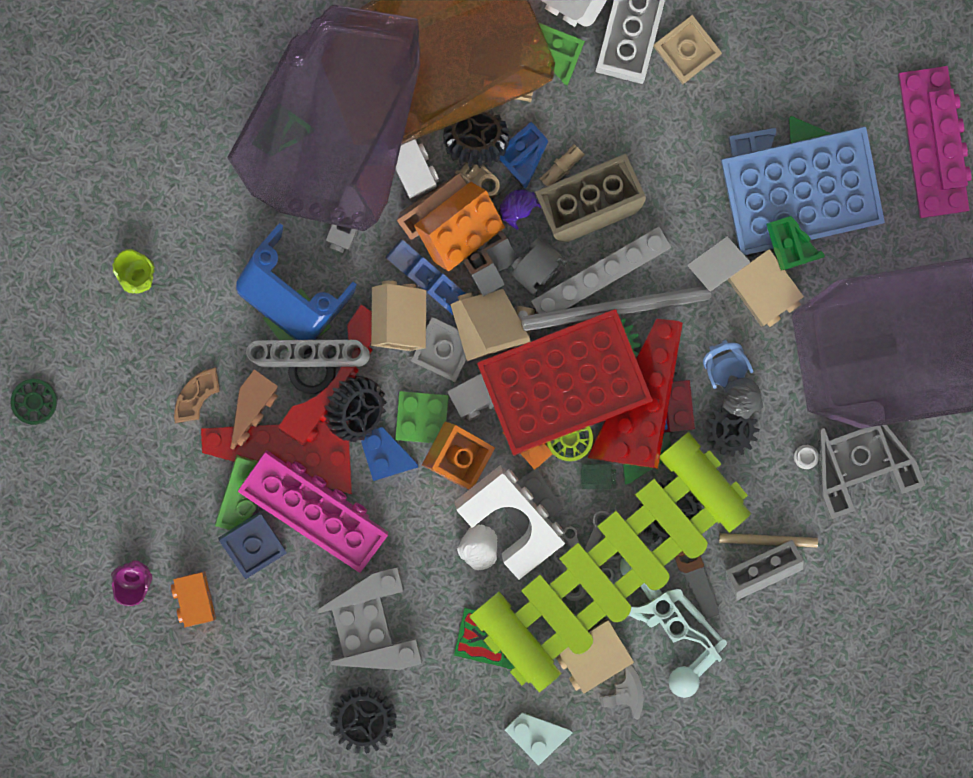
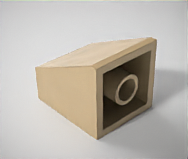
[450,289,531,361]

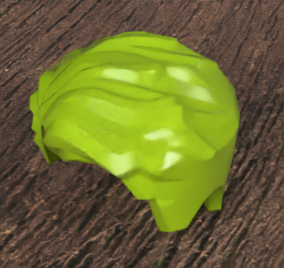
[112,249,155,294]

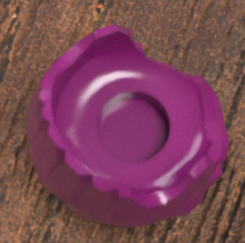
[111,560,152,606]

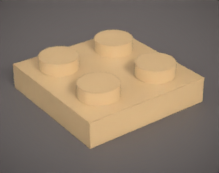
[653,15,722,84]

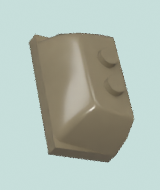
[535,154,646,242]

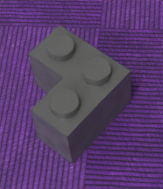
[462,230,518,296]

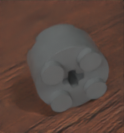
[511,238,568,296]

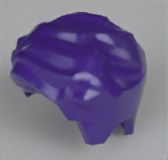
[500,189,541,230]

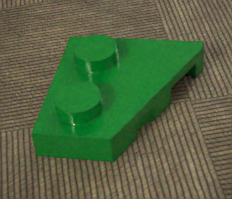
[766,216,825,271]

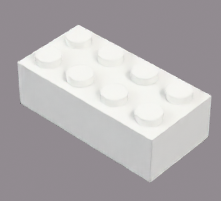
[596,0,665,84]

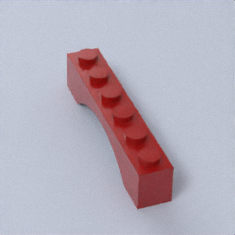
[278,305,373,446]

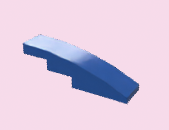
[385,239,466,315]

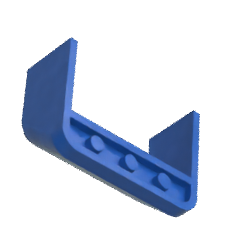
[236,223,357,340]

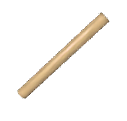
[719,533,818,548]

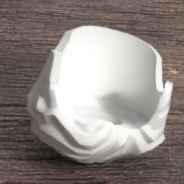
[457,524,497,570]

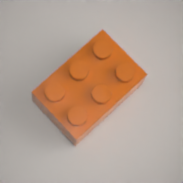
[414,182,505,271]

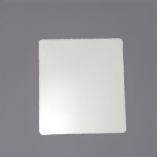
[687,236,750,291]

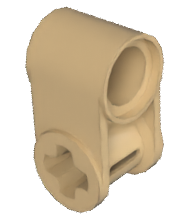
[454,163,500,199]

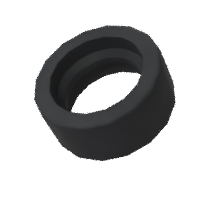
[288,348,336,394]

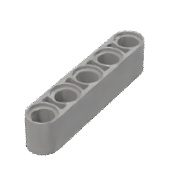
[246,340,370,367]

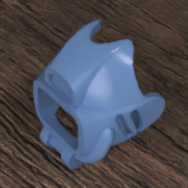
[703,340,754,389]

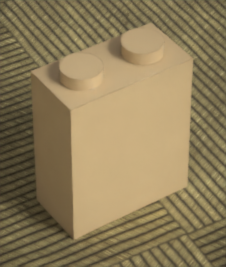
[727,249,804,327]
[371,281,426,351]
[556,619,634,694]

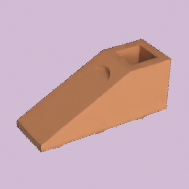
[397,173,467,240]
[230,370,278,450]

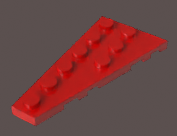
[587,319,683,469]
[201,421,352,494]

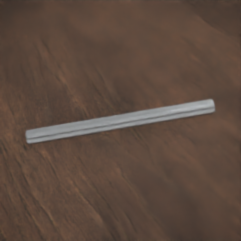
[521,286,711,331]

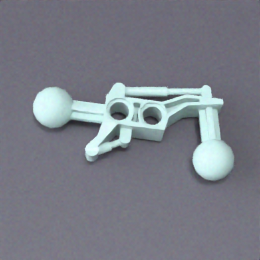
[620,557,727,698]

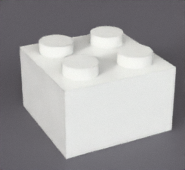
[388,139,439,201]

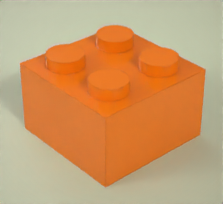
[422,422,495,490]

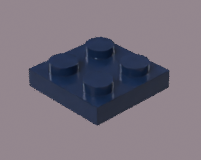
[218,512,287,579]

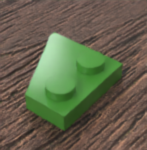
[531,23,585,85]

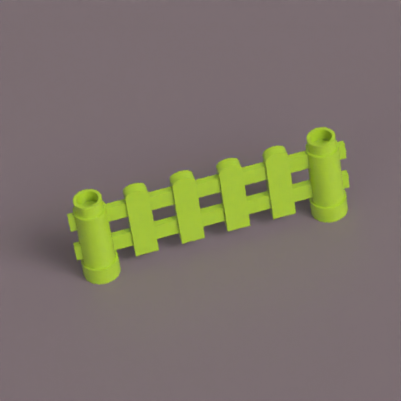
[469,432,752,692]

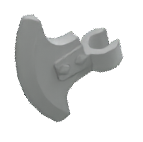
[600,665,644,720]

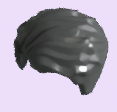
[722,378,763,419]

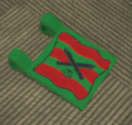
[454,608,528,670]

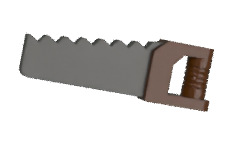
[674,551,719,620]

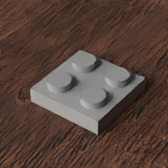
[411,317,466,382]

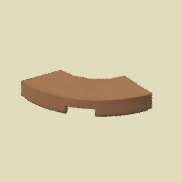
[174,367,220,423]

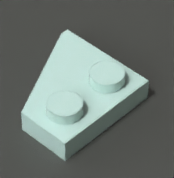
[504,712,573,766]

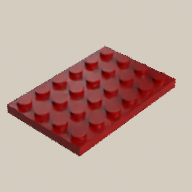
[477,309,653,456]

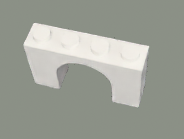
[455,465,565,580]

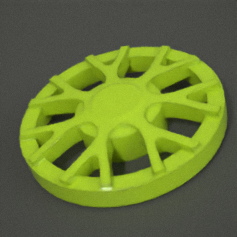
[547,426,593,461]

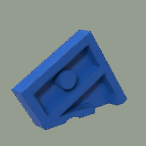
[361,427,418,481]

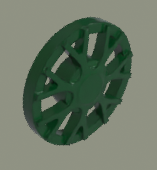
[10,379,57,425]

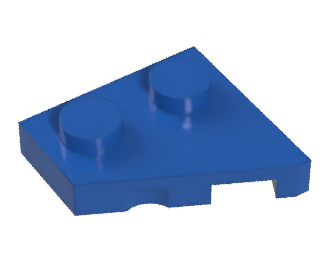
[499,122,548,188]

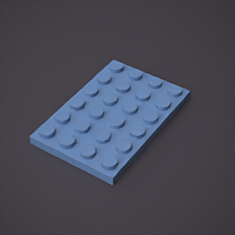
[720,126,885,255]

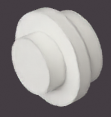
[794,445,819,469]

